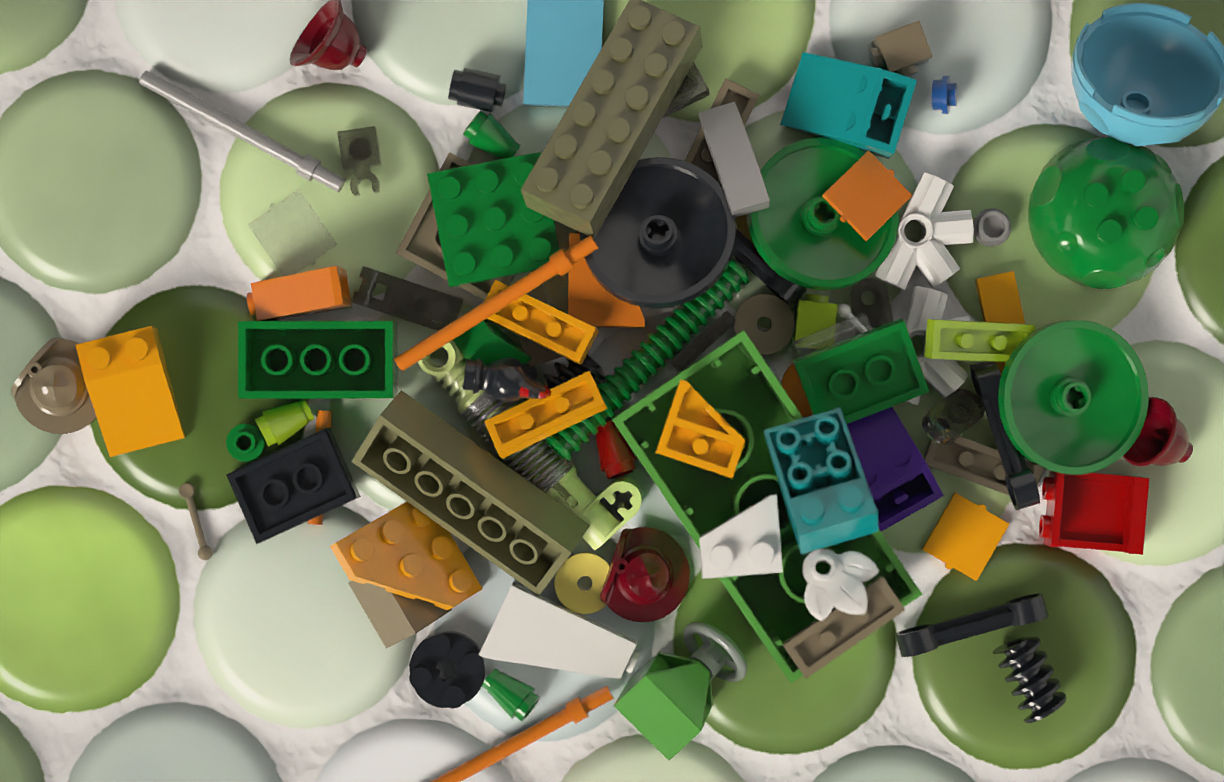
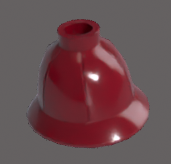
[289,0,367,70]
[1123,397,1193,467]

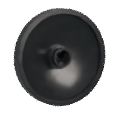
[580,157,736,308]

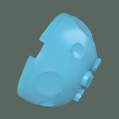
[1071,3,1224,147]

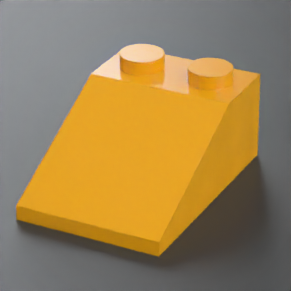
[75,326,185,457]

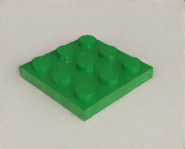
[427,152,559,288]

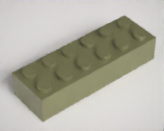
[521,0,702,239]
[352,390,590,596]

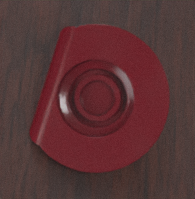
[600,527,690,622]

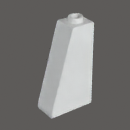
[479,582,640,679]

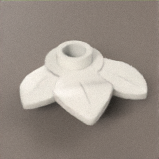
[803,549,879,621]

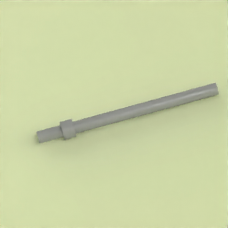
[139,70,346,193]

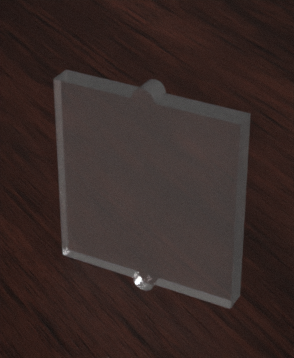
[248,189,337,276]

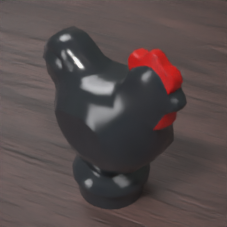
[463,358,551,403]

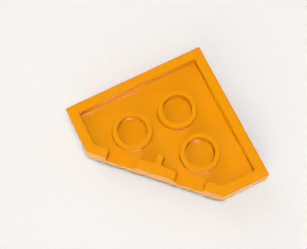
[330,502,483,610]

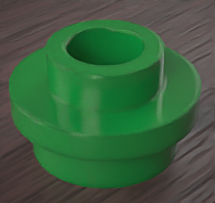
[226,424,265,462]

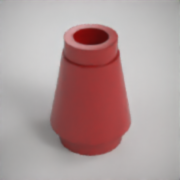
[596,420,637,479]

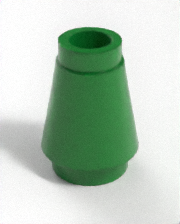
[462,110,521,159]
[482,668,540,721]

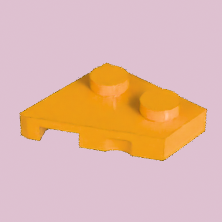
[656,379,745,478]

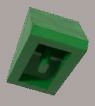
[453,319,532,364]

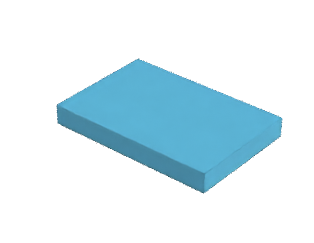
[523,0,604,107]

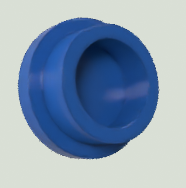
[932,76,958,114]

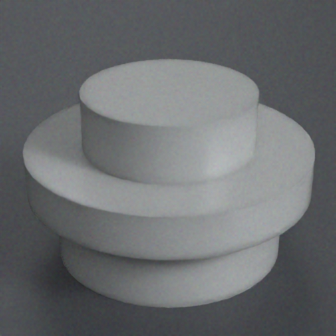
[973,208,1011,247]

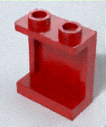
[1039,471,1150,555]

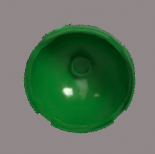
[1028,137,1184,289]

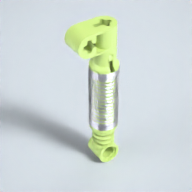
[418,340,643,550]

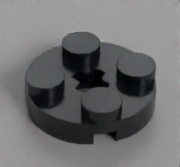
[409,631,486,709]

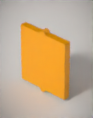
[921,492,1009,581]

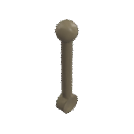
[179,483,213,560]

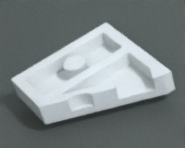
[699,494,783,578]

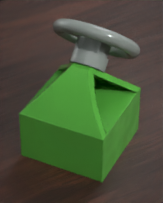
[614,622,748,761]

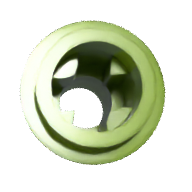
[255,399,315,447]

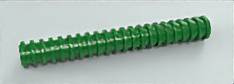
[546,259,750,461]

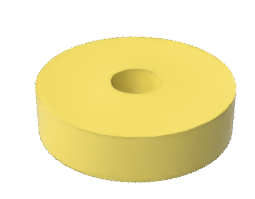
[554,552,610,614]

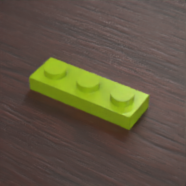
[924,319,1036,362]

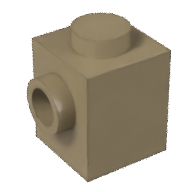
[869,21,933,77]

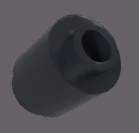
[448,68,506,113]

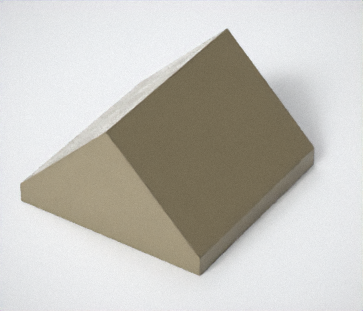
[348,581,452,649]

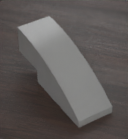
[698,102,770,218]

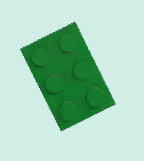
[792,318,929,424]

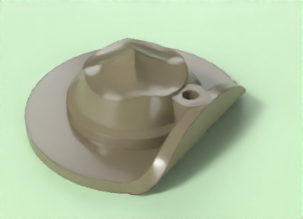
[11,337,97,434]

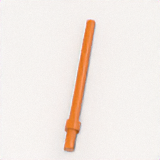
[394,235,599,371]
[430,685,614,782]

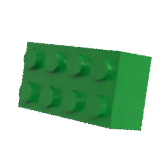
[238,321,398,399]

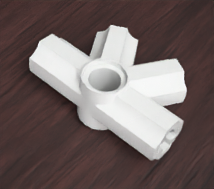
[874,172,974,290]
[905,286,970,405]

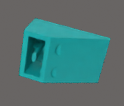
[780,52,917,159]
[764,408,878,554]

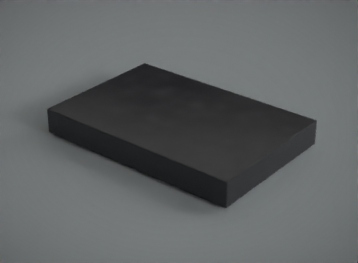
[226,428,361,544]

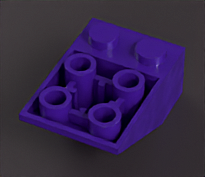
[846,407,944,532]

